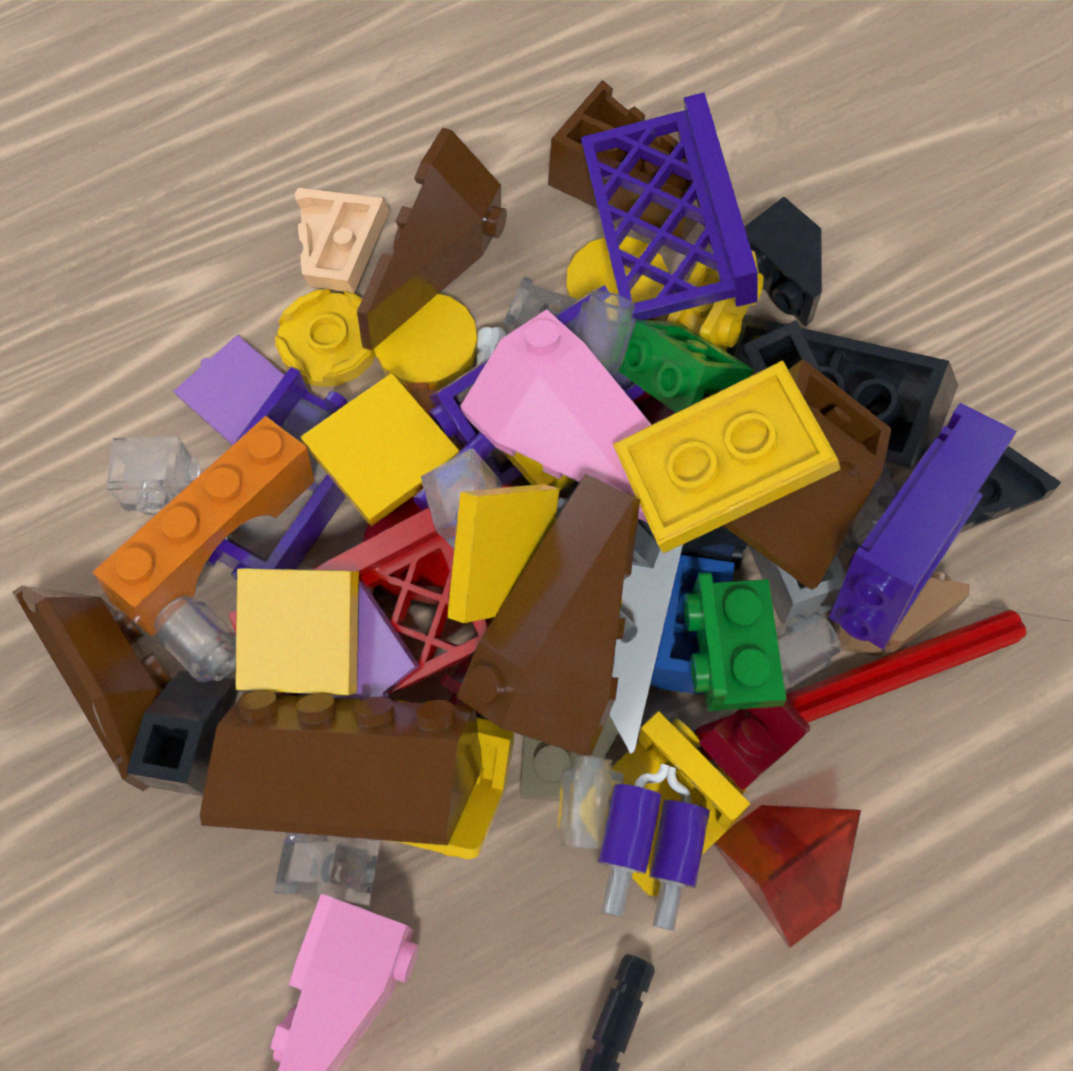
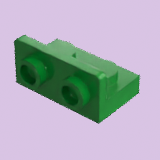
[617,318,754,413]
[684,572,786,711]

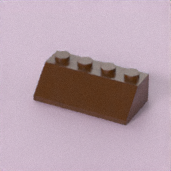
[200,690,482,845]

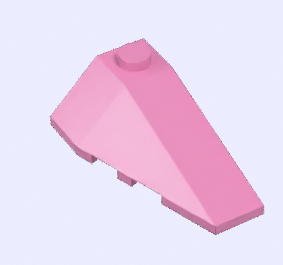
[460,309,651,523]
[270,894,419,1071]

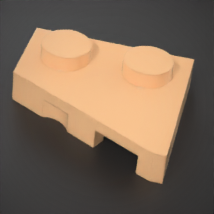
[295,188,389,293]

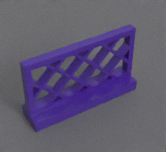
[581,92,758,324]

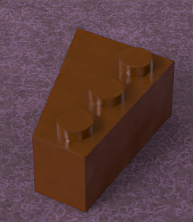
[548,80,699,240]

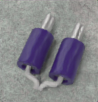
[598,764,710,931]

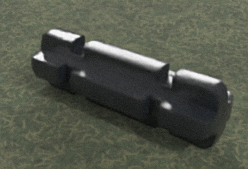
[579,954,655,1071]

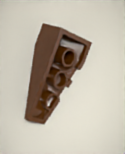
[357,127,507,351]
[457,474,640,756]

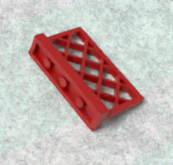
[228,508,491,697]

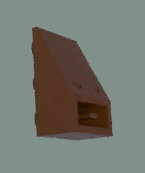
[723,359,891,590]

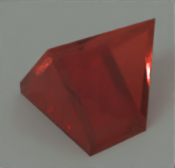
[713,805,861,948]

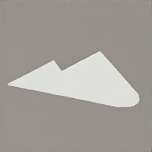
[609,545,683,754]

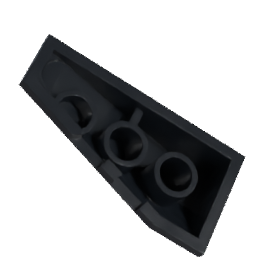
[726,315,958,470]

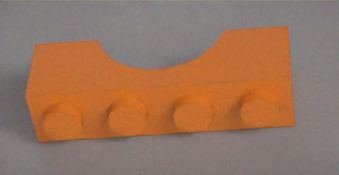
[92,416,315,637]

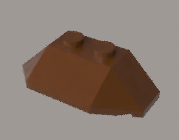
[12,586,172,791]

